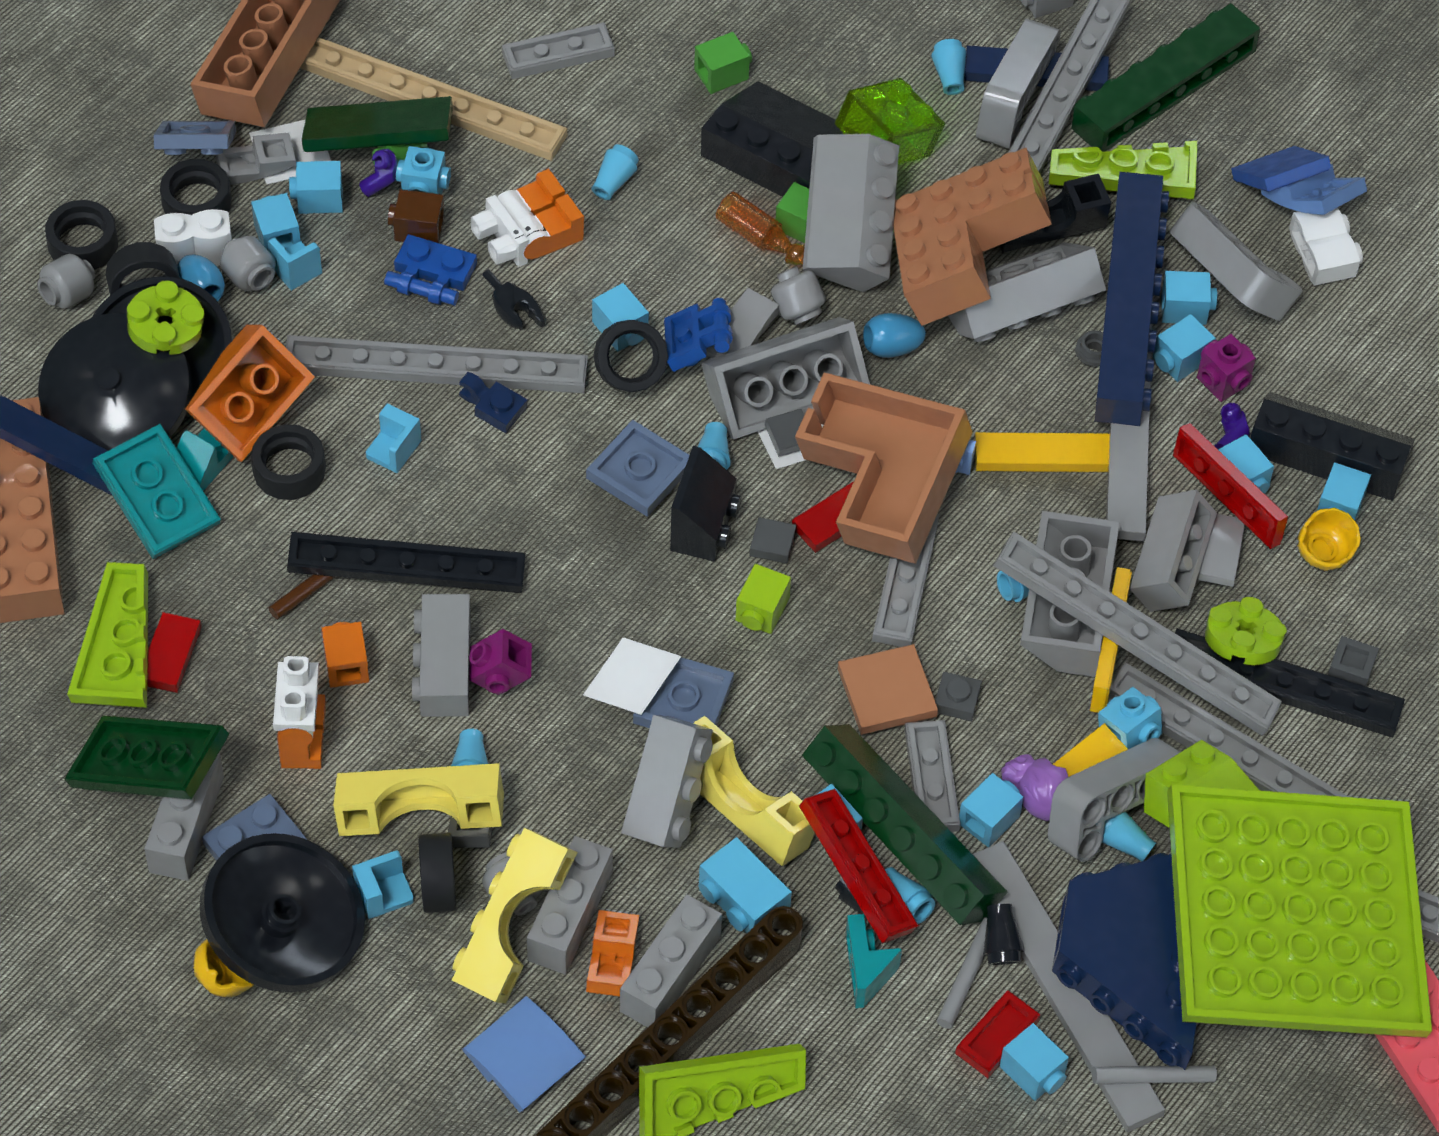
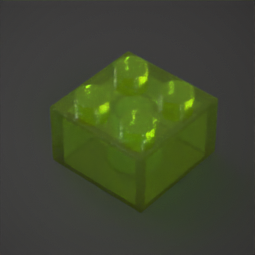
[834,78,946,165]

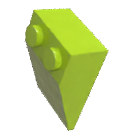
[1144,740,1260,828]

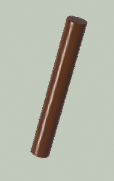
[268,575,335,620]

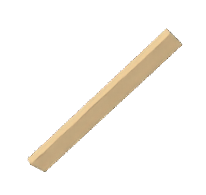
[300,37,568,161]

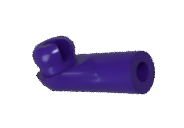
[359,148,398,197]
[1215,403,1250,449]

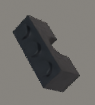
[999,173,1111,253]

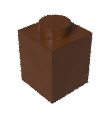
[388,189,445,243]

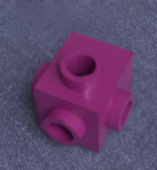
[1197,334,1256,402]
[469,629,532,695]

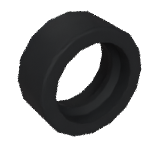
[160,159,232,215]
[45,200,118,270]
[105,242,180,295]
[593,320,668,392]
[251,424,326,500]
[418,833,457,913]

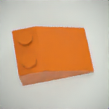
[185,325,315,462]

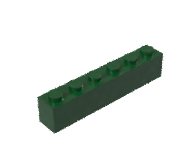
[1071,3,1261,152]
[802,724,1008,925]

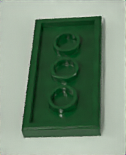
[301,96,453,152]
[64,715,229,799]

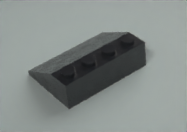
[701,81,864,197]

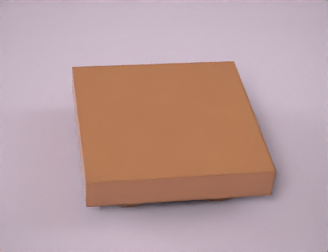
[838,644,938,735]

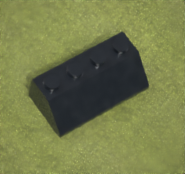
[1250,392,1415,501]

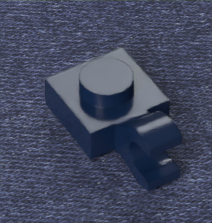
[459,372,528,433]

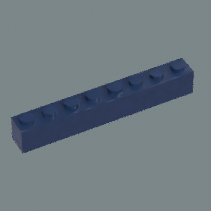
[1094,172,1169,426]

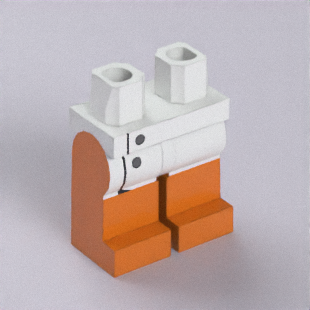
[471,168,584,267]
[273,656,326,769]

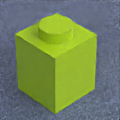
[735,564,791,634]

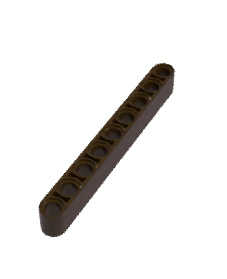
[536,906,803,1136]

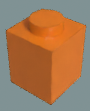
[321,621,369,688]

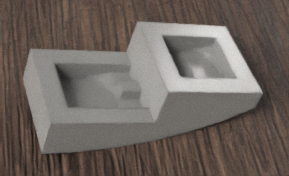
[216,133,296,185]
[707,288,779,358]
[1197,514,1245,587]

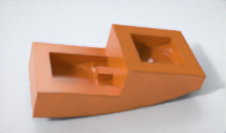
[586,910,640,997]

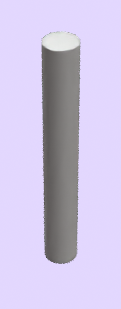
[937,918,987,1029]
[1092,1065,1217,1084]

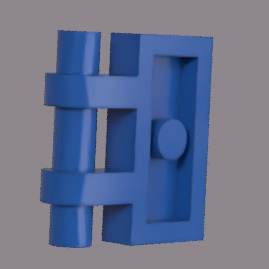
[384,234,477,306]
[664,298,733,372]

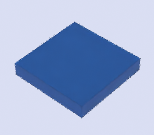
[1231,146,1331,192]

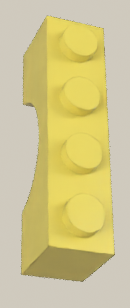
[693,716,815,866]
[333,763,504,836]
[452,828,578,1004]

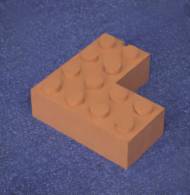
[893,148,1052,326]
[795,372,973,564]

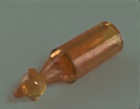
[716,192,805,265]

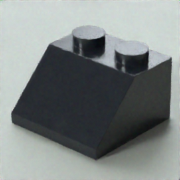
[670,446,742,562]

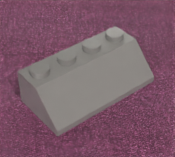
[803,134,899,293]
[948,242,1106,342]
[701,317,870,440]
[1020,511,1120,677]

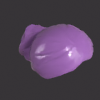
[1001,754,1068,821]

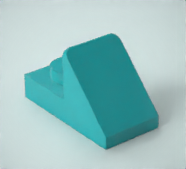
[176,428,234,491]
[845,914,902,1008]

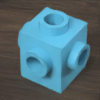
[396,146,451,194]
[1098,687,1162,749]

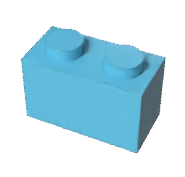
[698,837,792,933]

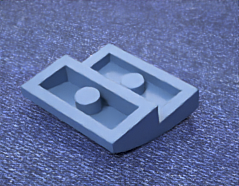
[1261,164,1367,215]
[462,996,585,1113]

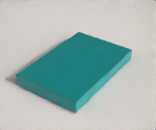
[92,424,221,559]

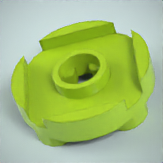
[127,280,204,355]
[1205,597,1287,665]

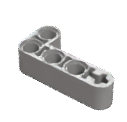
[976,19,1061,149]
[1170,201,1303,321]
[1048,738,1180,862]

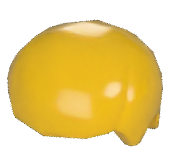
[1297,508,1361,571]
[194,939,254,997]

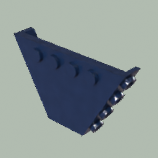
[1052,853,1196,1070]

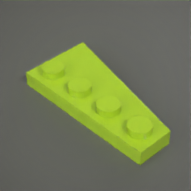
[1048,140,1198,199]
[67,562,148,708]
[639,1043,806,1136]

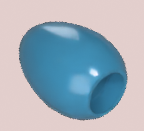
[177,254,225,302]
[863,313,926,358]

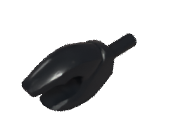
[483,269,545,330]

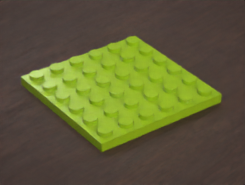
[1167,784,1432,1038]

